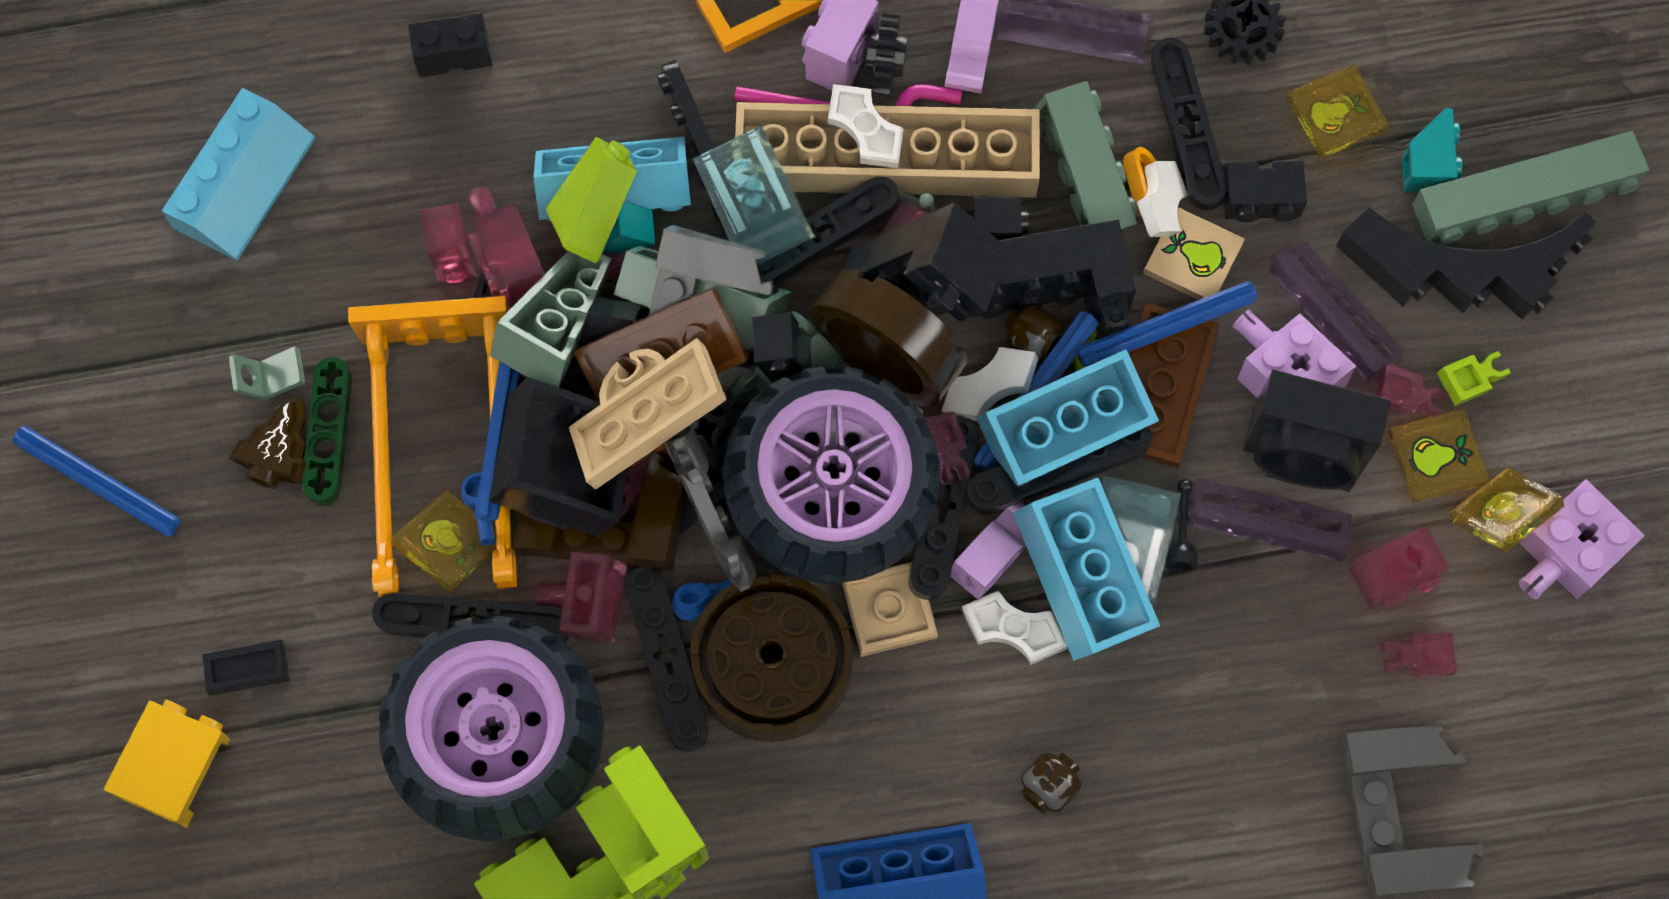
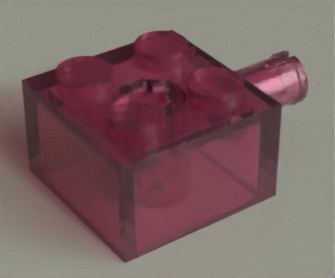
[467,186,544,309]

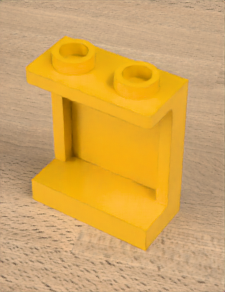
[103,700,230,828]

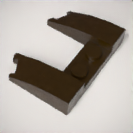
[513,453,686,570]

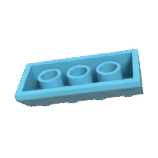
[162,88,316,261]
[533,137,691,222]
[976,349,1159,486]
[1013,478,1160,661]

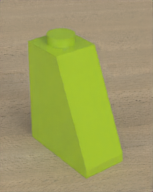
[546,137,637,263]

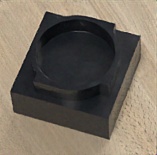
[1243,369,1391,492]
[489,377,628,537]

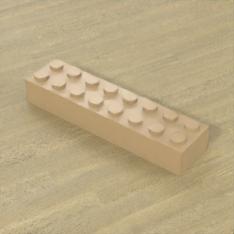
[734,102,1040,198]

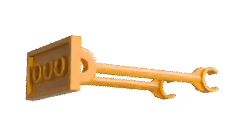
[348,296,518,597]

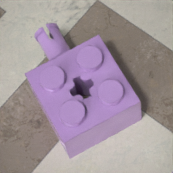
[802,0,879,91]
[1233,309,1356,399]
[1518,479,1645,599]

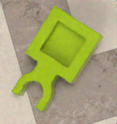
[1437,351,1511,406]

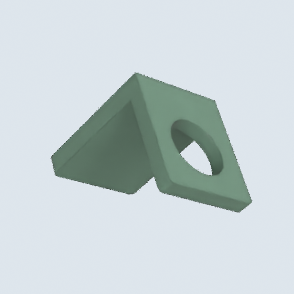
[229,346,305,400]

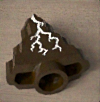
[229,395,307,489]

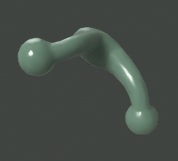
[900,193,936,216]

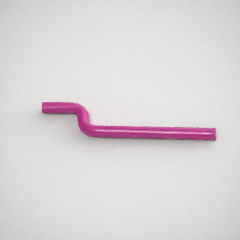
[735,84,963,106]

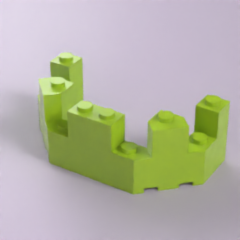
[474,745,710,899]

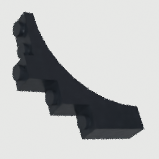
[1336,207,1596,320]

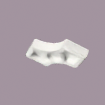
[828,84,903,168]
[1137,161,1188,237]
[942,347,1039,421]
[961,591,1068,665]

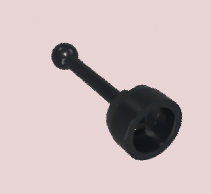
[1165,479,1198,573]

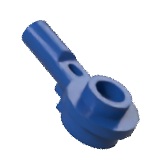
[461,472,496,546]
[672,580,732,621]

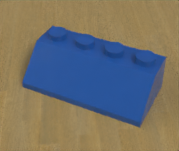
[810,823,987,899]

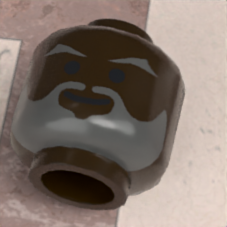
[1005,305,1063,361]
[1021,753,1081,814]

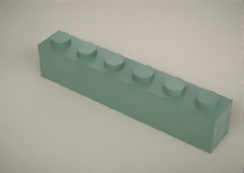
[1412,131,1650,244]

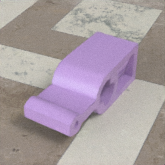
[945,0,999,93]
[950,502,1026,599]

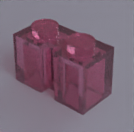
[420,204,476,283]

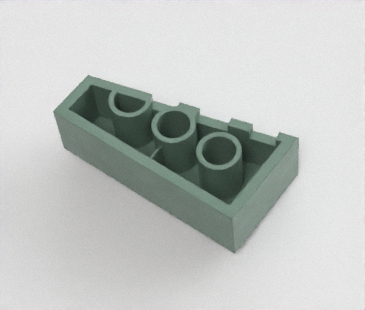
[1034,81,1139,233]
[614,246,791,349]
[490,251,611,388]

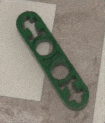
[302,357,352,506]

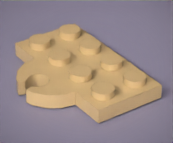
[569,338,727,489]

